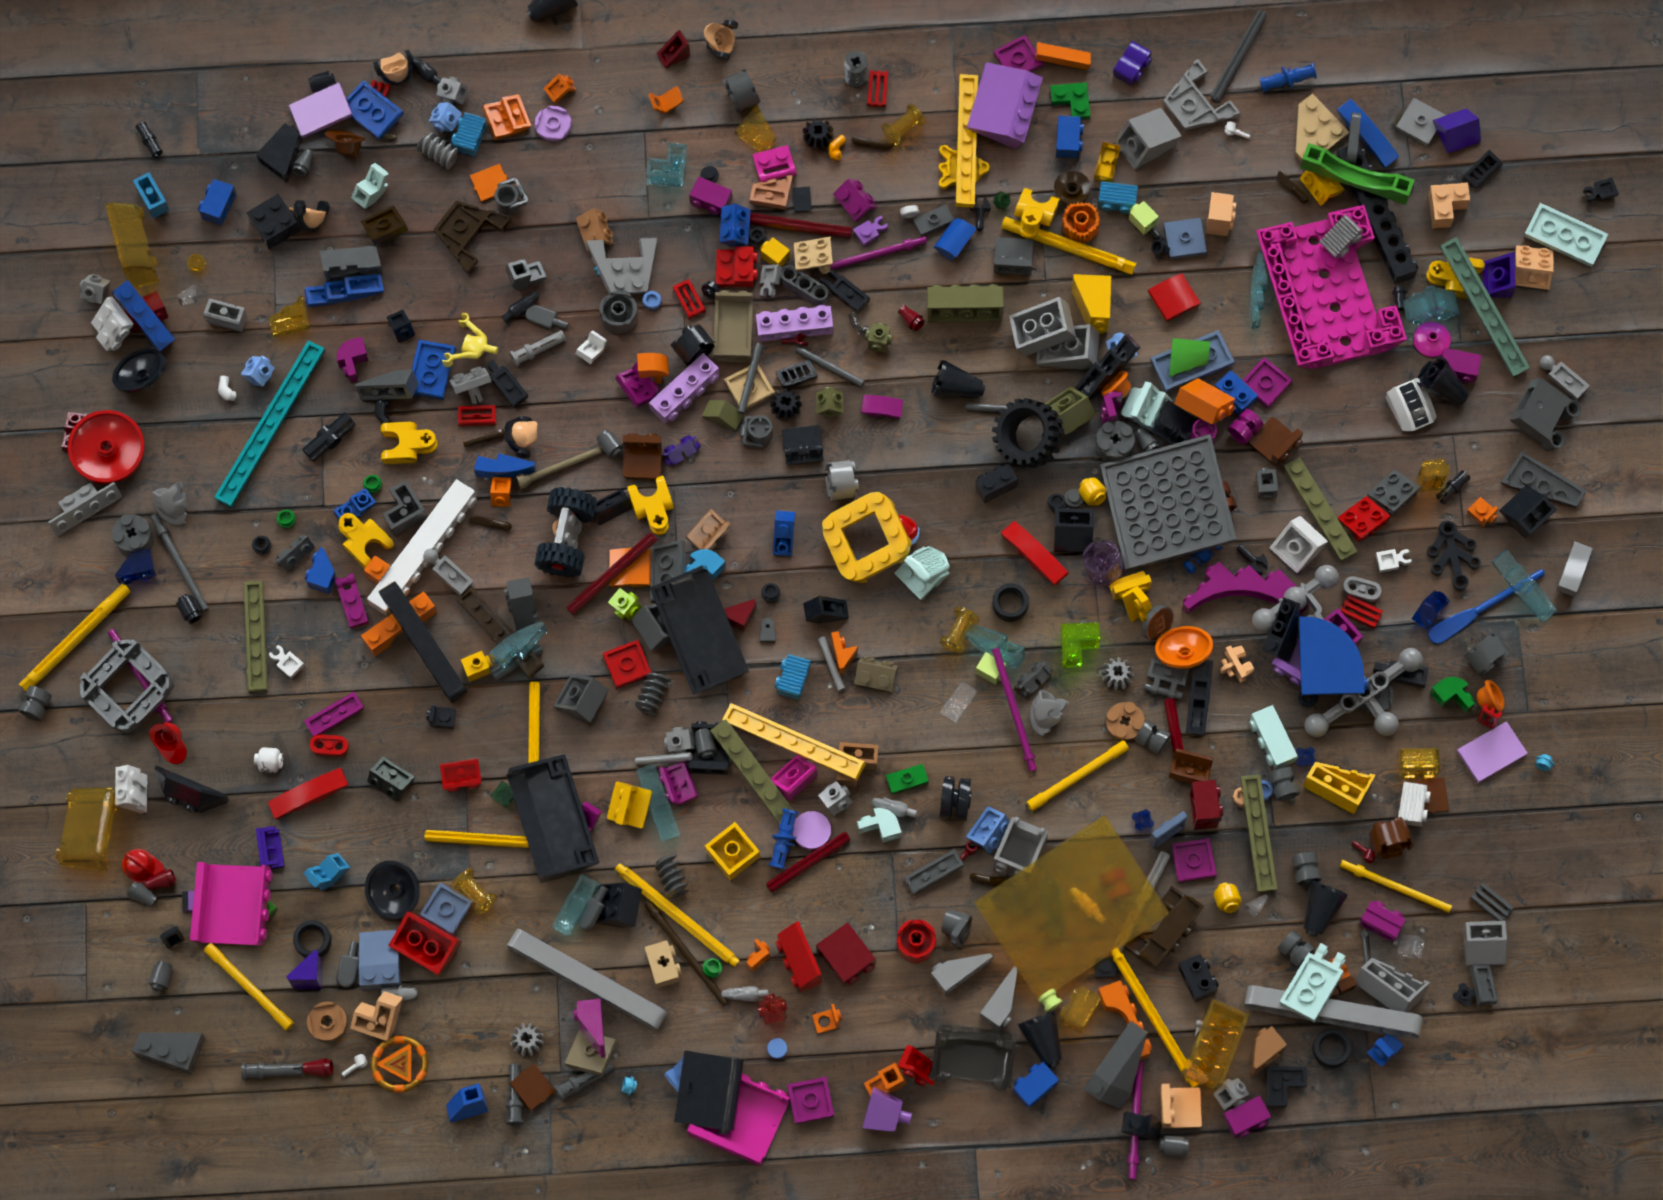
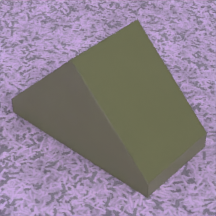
[702,400,744,431]

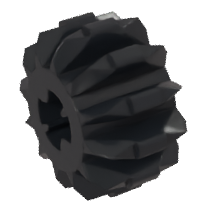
[803,118,834,150]
[770,388,802,421]

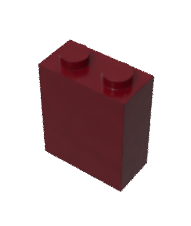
[816,922,876,986]

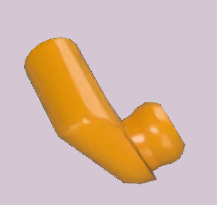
[829,135,847,161]

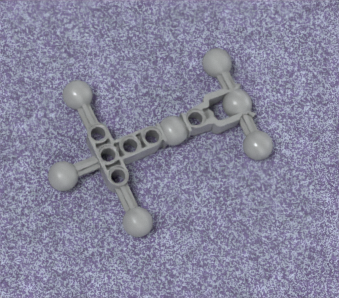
[1252,565,1423,738]

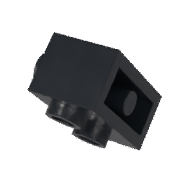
[975,464,1018,503]
[1178,954,1219,1003]

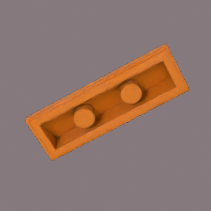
[1034,42,1091,70]

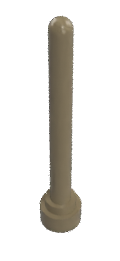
[516,447,603,490]

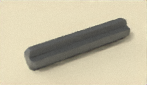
[490,643,543,680]

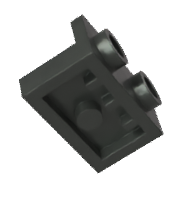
[367,757,415,802]

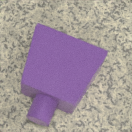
[863,1087,912,1131]

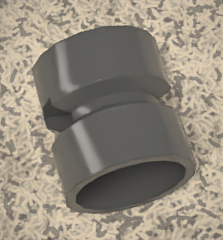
[18,686,52,721]
[1135,720,1171,755]
[1268,767,1300,802]
[1292,852,1322,886]
[1277,930,1315,967]

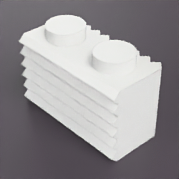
[1398,782,1431,827]

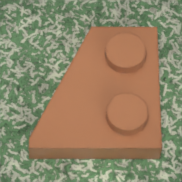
[749,175,793,210]

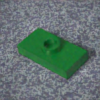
[886,764,929,794]

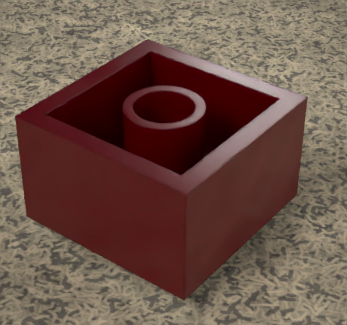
[1189,780,1223,830]

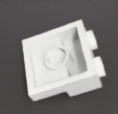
[91,297,133,351]
[115,765,148,813]

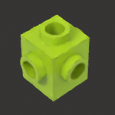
[608,588,643,621]

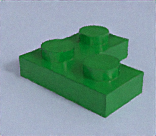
[1050,82,1090,120]

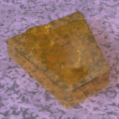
[735,105,776,152]
[269,296,310,337]

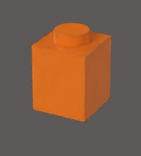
[364,556,391,584]

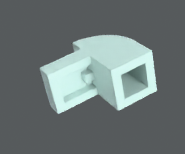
[351,163,389,209]
[857,808,901,843]

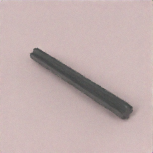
[1210,10,1267,102]

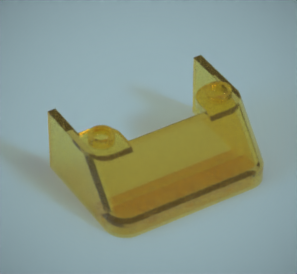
[105,202,160,288]

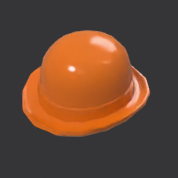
[1101,371,1131,399]
[1477,680,1505,712]

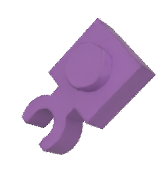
[853,216,888,247]

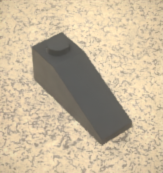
[355,369,419,400]

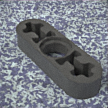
[1346,112,1361,163]

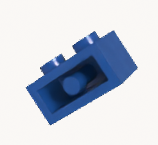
[719,204,751,248]
[1215,370,1258,415]

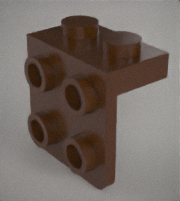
[1249,417,1303,467]
[623,433,662,479]

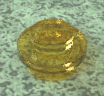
[187,254,206,272]

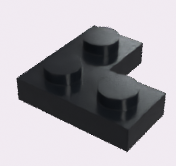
[1266,1066,1307,1107]

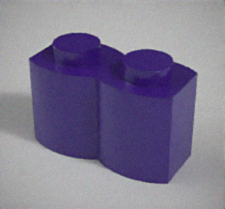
[1113,41,1152,85]

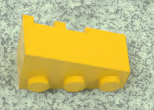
[1302,762,1375,814]

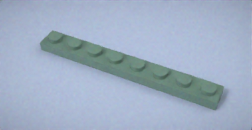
[1439,237,1530,378]

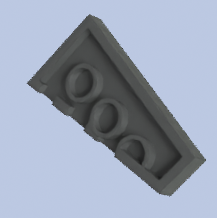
[1501,451,1587,508]

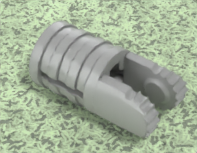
[381,985,418,1003]

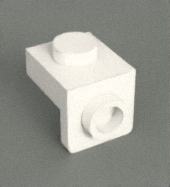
[576,331,607,364]

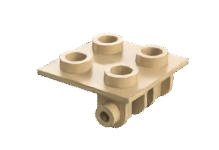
[794,237,833,274]

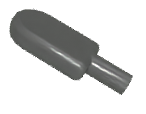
[525,305,569,330]
[579,886,608,930]
[336,941,359,988]

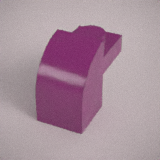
[337,337,368,383]

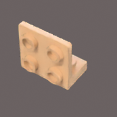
[1515,246,1553,290]
[1160,1084,1202,1128]

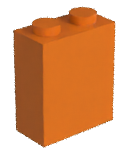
[1174,378,1236,424]

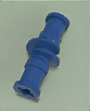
[1259,62,1317,93]
[769,808,799,869]

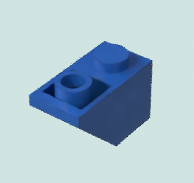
[773,510,795,556]
[305,547,337,594]
[446,1083,489,1123]

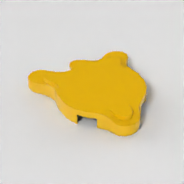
[938,145,990,189]

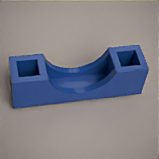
[111,280,175,351]

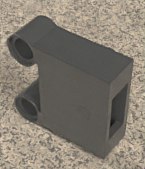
[1510,377,1582,450]

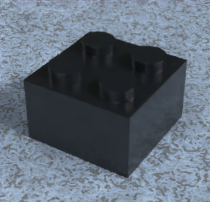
[246,194,300,250]

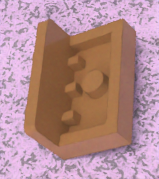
[576,208,614,252]
[685,509,730,550]

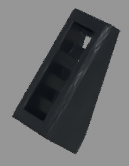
[1463,150,1502,189]
[776,360,818,391]
[160,926,185,949]

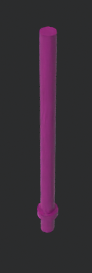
[992,647,1037,771]

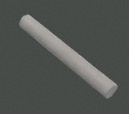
[818,637,845,692]
[635,753,692,765]

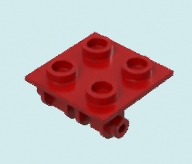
[1337,496,1391,542]

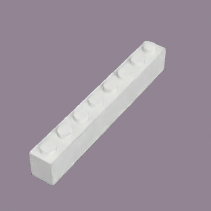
[367,479,477,617]

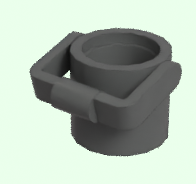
[494,178,528,215]
[740,415,773,449]
[941,909,973,948]

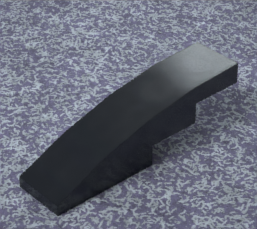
[1075,334,1141,400]
[1185,660,1213,735]

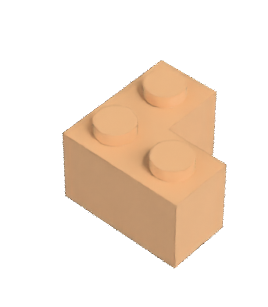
[1428,183,1470,229]
[1206,192,1236,237]
[350,991,403,1041]

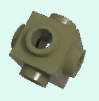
[865,323,893,352]
[816,387,843,418]

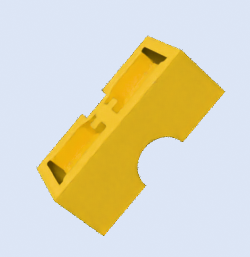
[1094,142,1121,183]

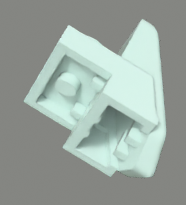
[1121,381,1173,431]
[894,546,950,600]

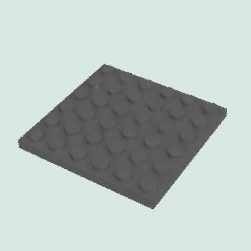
[1100,434,1237,572]

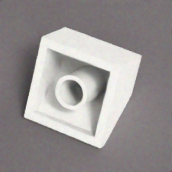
[1270,516,1328,573]

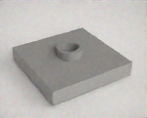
[1395,98,1446,146]

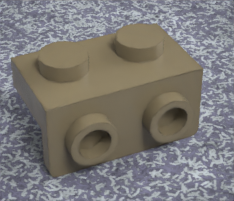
[854,656,898,692]

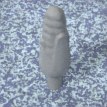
[871,797,917,818]
[721,986,769,1002]

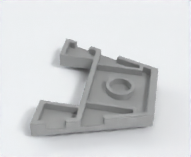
[1163,59,1240,131]
[585,238,657,295]

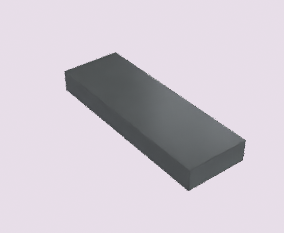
[904,849,965,895]

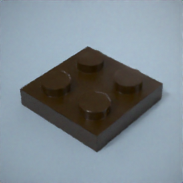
[360,206,408,246]

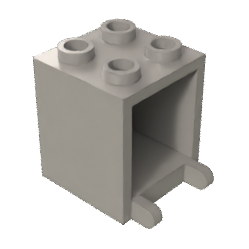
[993,817,1048,884]

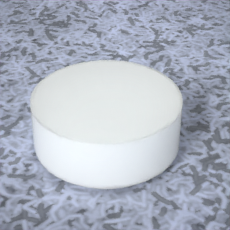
[900,205,919,218]

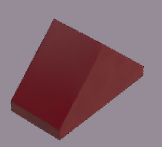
[656,30,690,68]
[724,599,756,631]

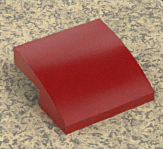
[1147,273,1201,321]

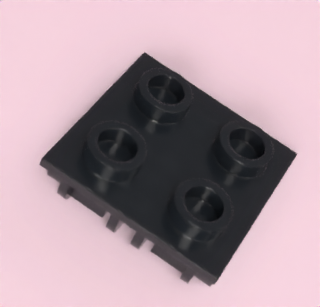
[1151,400,1197,445]
[782,425,824,465]

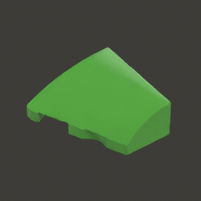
[1169,338,1210,377]

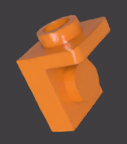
[543,74,576,103]
[490,477,512,507]
[1467,497,1499,527]
[746,939,770,972]

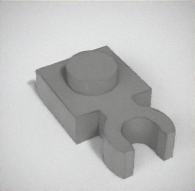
[760,265,782,298]

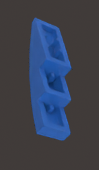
[1336,99,1400,168]
[304,274,384,307]

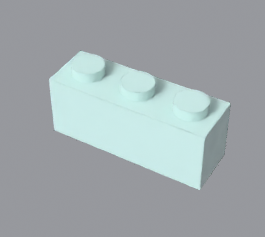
[1249,705,1298,770]

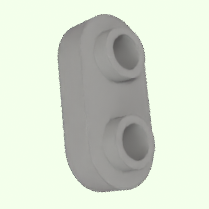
[1343,576,1381,602]

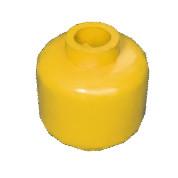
[1078,478,1107,506]
[1213,883,1242,913]

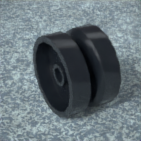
[939,776,972,821]

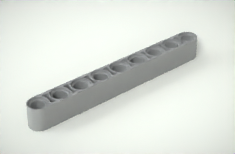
[507,928,668,1031]
[1244,985,1423,1039]

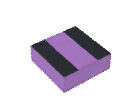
[182,891,194,912]

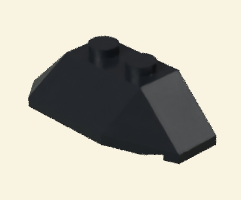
[154,765,229,813]

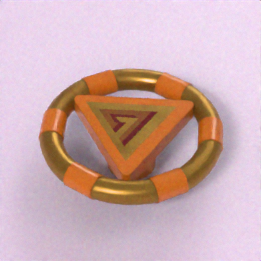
[371,1036,429,1093]

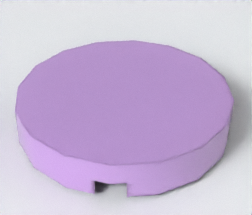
[535,106,572,142]
[793,811,831,850]

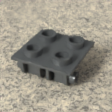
[1368,469,1421,516]

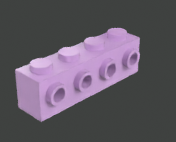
[756,305,833,342]
[649,353,720,424]

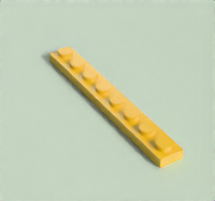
[955,74,978,208]
[722,703,866,781]

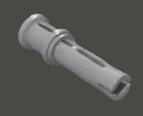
[509,330,566,367]

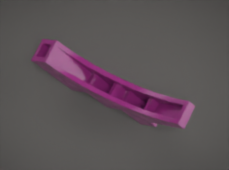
[1182,561,1310,616]

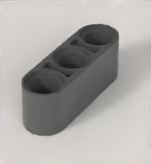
[781,266,828,306]

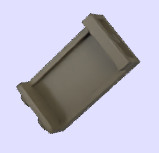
[713,290,753,363]

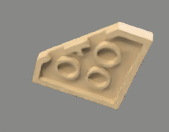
[1295,93,1349,162]

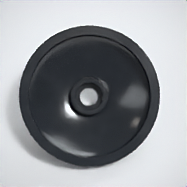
[112,348,165,393]
[365,860,420,919]

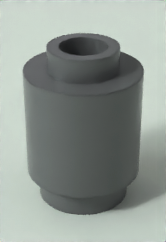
[596,430,624,458]
[694,728,717,759]
[148,961,173,992]
[1159,1135,1189,1157]

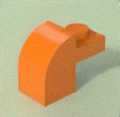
[637,353,669,384]
[864,1063,907,1097]

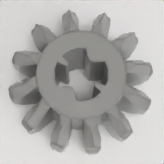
[1101,657,1134,691]
[510,1023,544,1057]

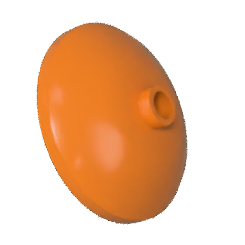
[1155,626,1213,669]

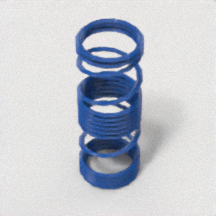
[1183,545,1223,574]

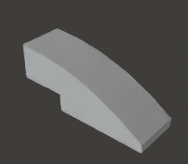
[1557,541,1592,597]

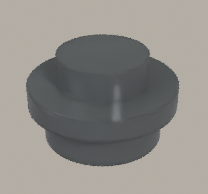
[1064,489,1083,508]

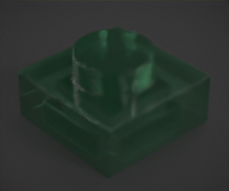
[490,781,514,808]

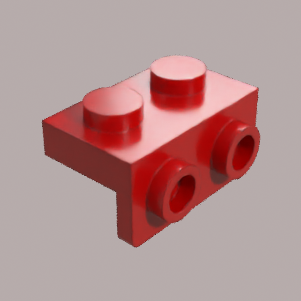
[440,758,482,792]
[898,1045,935,1087]

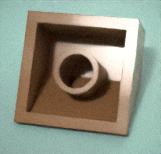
[1250,1026,1287,1077]

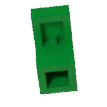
[1430,677,1475,713]

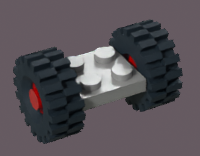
[534,487,597,578]

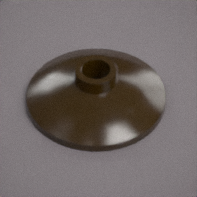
[1054,170,1091,205]

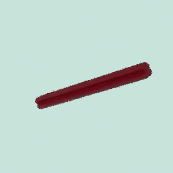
[750,213,852,238]
[566,532,657,615]

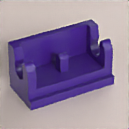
[256,826,285,869]

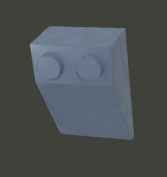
[359,930,402,991]

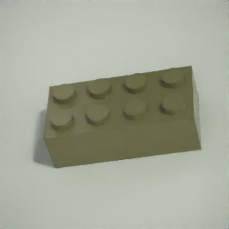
[927,284,1003,322]

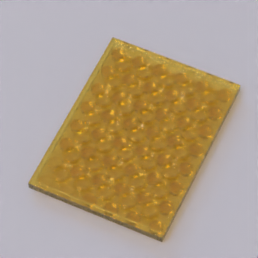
[973,815,1169,1000]

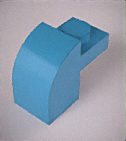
[685,549,726,580]
[304,853,350,890]

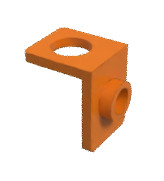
[648,86,684,114]
[812,1004,842,1034]

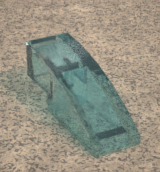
[489,622,547,669]
[965,624,1025,669]
[552,874,601,936]

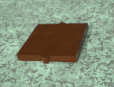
[1412,777,1449,814]
[509,1064,555,1111]

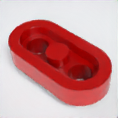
[310,735,349,757]

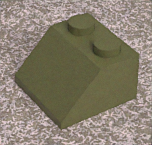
[1044,386,1096,435]

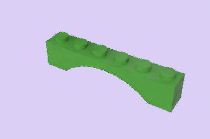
[1300,143,1415,205]

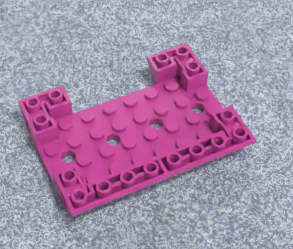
[1256,205,1407,369]

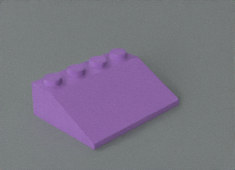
[966,62,1043,149]

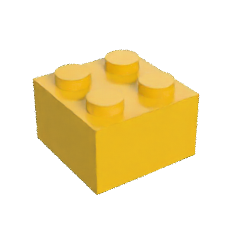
[705,822,760,881]

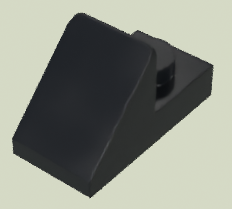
[1121,1111,1161,1141]

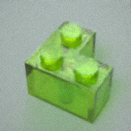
[1060,622,1100,667]

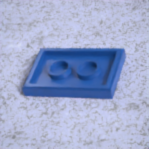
[346,80,404,140]
[412,340,456,400]

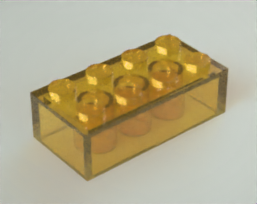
[1181,999,1249,1091]

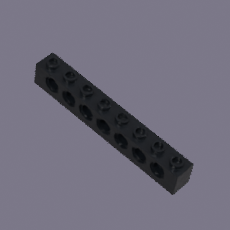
[1336,143,1418,285]

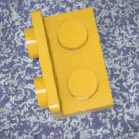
[1122,586,1152,622]

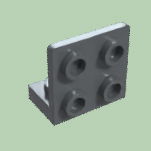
[994,237,1033,275]

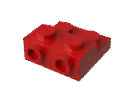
[716,247,757,287]

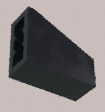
[256,123,301,183]

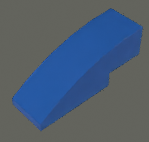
[474,453,536,478]

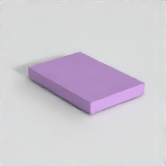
[289,83,353,138]
[1457,721,1528,783]

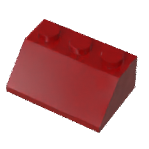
[388,911,462,975]
[775,921,822,992]

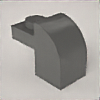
[506,259,547,290]

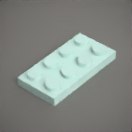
[1524,203,1608,267]

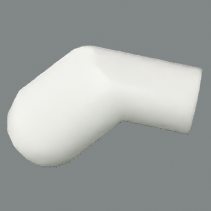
[218,376,237,401]

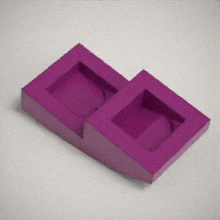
[861,395,903,420]

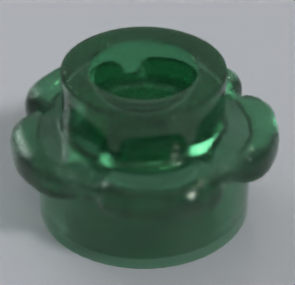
[993,191,1010,210]

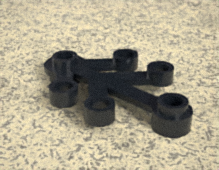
[1427,521,1481,591]

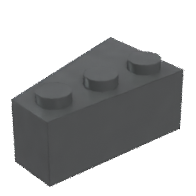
[319,246,383,282]
[504,577,540,635]
[132,1033,205,1075]

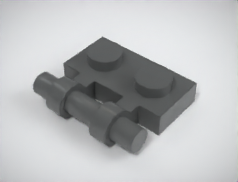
[1144,658,1189,700]

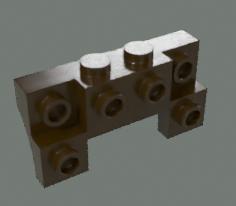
[1124,886,1204,969]

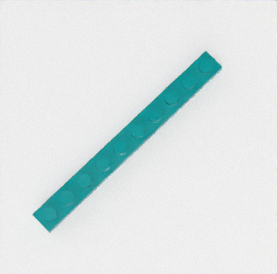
[214,340,325,508]

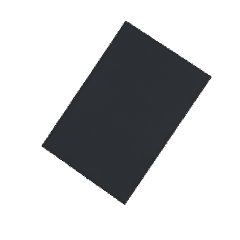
[793,186,812,212]

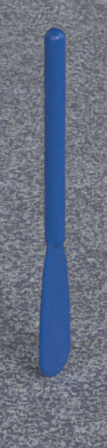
[1428,569,1545,644]

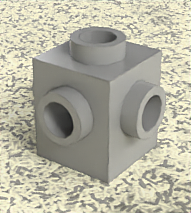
[436,77,469,105]
[79,274,111,304]
[664,727,696,754]
[818,781,852,816]
[1213,1078,1250,1110]

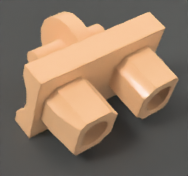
[1220,645,1254,683]

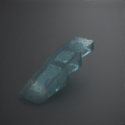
[1249,250,1269,329]
[1491,549,1557,622]
[636,764,680,842]

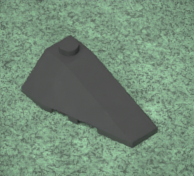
[1084,1021,1148,1109]

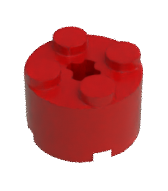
[897,920,936,964]

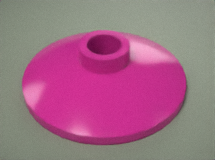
[1413,322,1451,358]

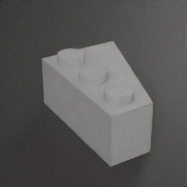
[1356,958,1430,1012]

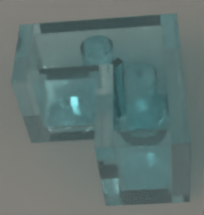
[646,143,688,187]
[1403,286,1459,324]

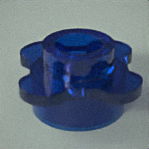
[1296,747,1316,766]
[1132,809,1154,831]

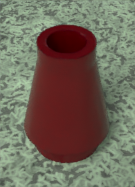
[898,305,925,331]
[146,868,176,891]
[303,1058,334,1078]

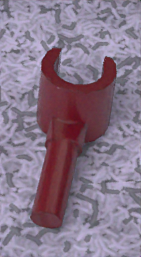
[782,333,809,347]
[960,840,978,861]
[1352,840,1375,863]

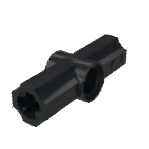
[302,412,356,462]

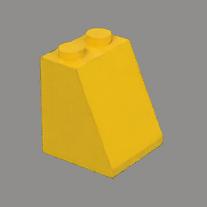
[1072,274,1111,334]

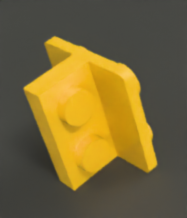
[607,781,653,828]

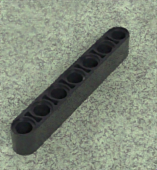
[378,581,467,703]

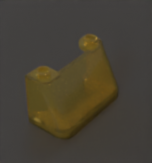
[56,787,117,871]

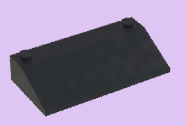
[650,565,750,695]
[506,754,600,884]

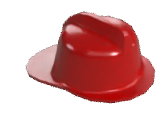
[149,722,187,764]
[122,849,164,888]

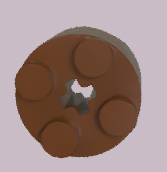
[1369,817,1414,859]

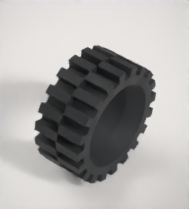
[992,398,1064,468]

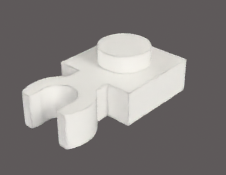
[1376,549,1412,573]
[269,645,305,679]

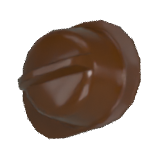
[325,130,365,158]

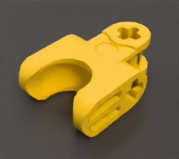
[1014,188,1060,238]
[1426,257,1485,299]
[380,422,438,464]
[628,476,674,535]
[338,513,394,569]

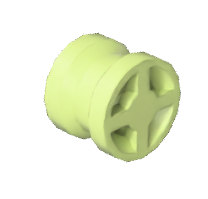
[1038,989,1063,1013]

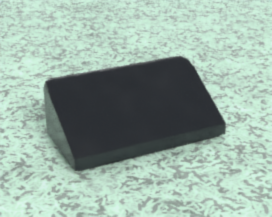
[594,489,632,525]

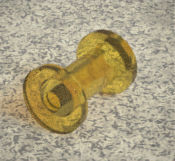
[881,103,926,146]
[939,607,980,653]
[451,868,498,915]

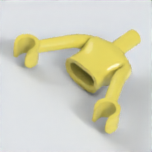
[442,313,498,367]

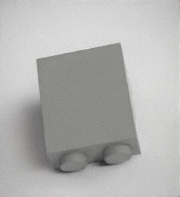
[1114,108,1182,170]

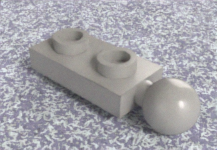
[1540,355,1590,401]
[423,549,473,596]

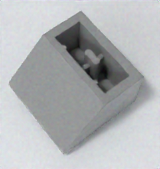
[1463,921,1507,966]

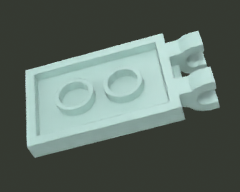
[1279,943,1345,1023]

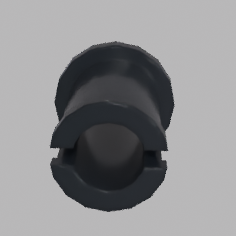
[1392,286,1407,311]

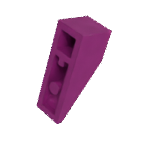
[573,999,605,1058]

